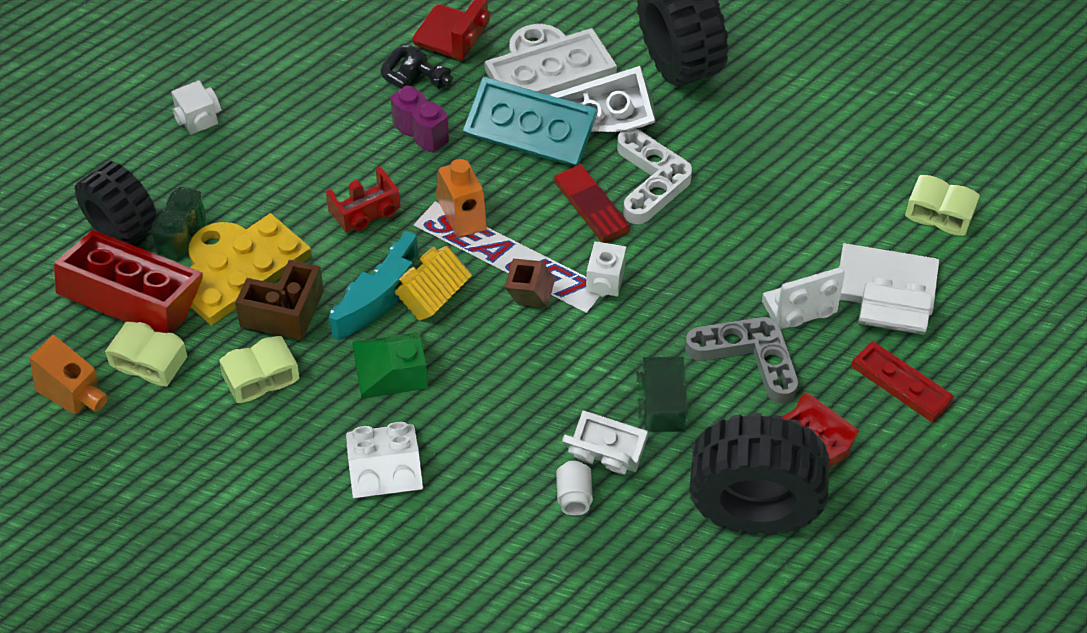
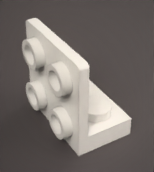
[762,267,845,329]

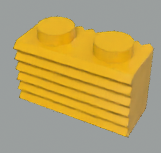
[395,245,472,321]

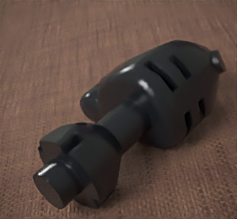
[381,44,453,89]

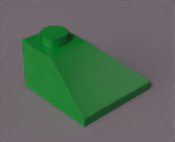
[352,332,428,399]

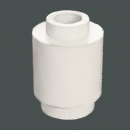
[556,461,593,515]

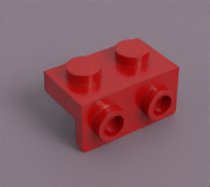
[782,393,859,468]

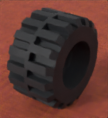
[74,161,158,244]

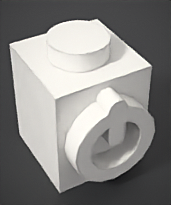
[171,81,221,135]
[586,241,626,297]

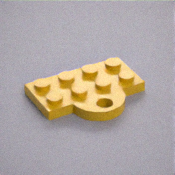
[189,213,312,326]

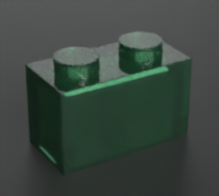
[636,357,688,432]

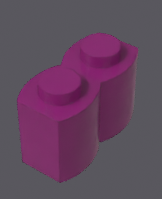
[390,86,449,153]

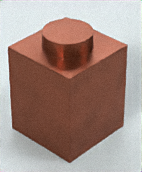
[504,258,555,308]

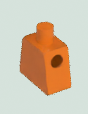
[436,159,487,238]
[29,335,108,414]

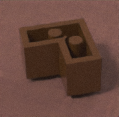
[235,260,324,341]

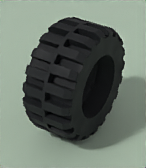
[636,0,729,86]
[689,413,829,535]

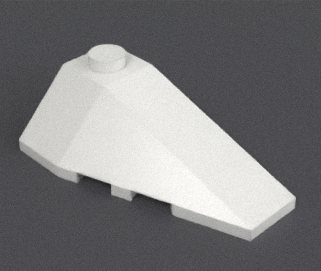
[550,66,656,132]

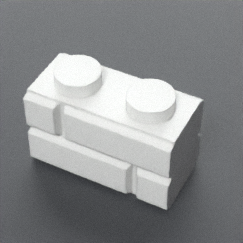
[858,278,932,335]

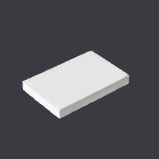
[839,243,939,315]

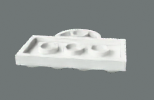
[485,24,617,95]

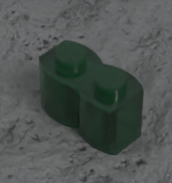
[151,186,206,262]

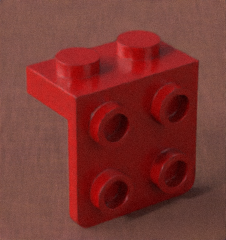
[413,0,491,61]

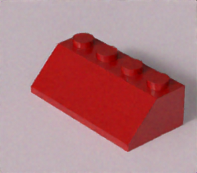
[54,230,203,334]

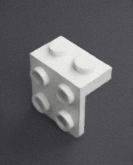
[562,411,649,475]
[346,422,423,498]

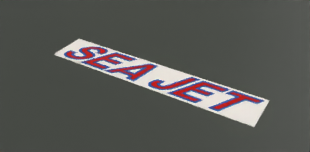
[414,201,600,313]

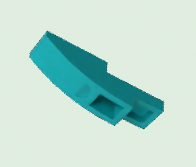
[329,231,418,340]

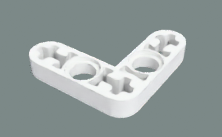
[617,129,692,224]

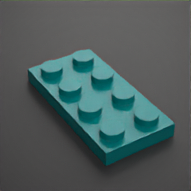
[463,76,598,167]

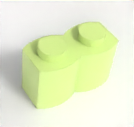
[905,175,980,236]
[105,322,188,386]
[219,336,299,403]

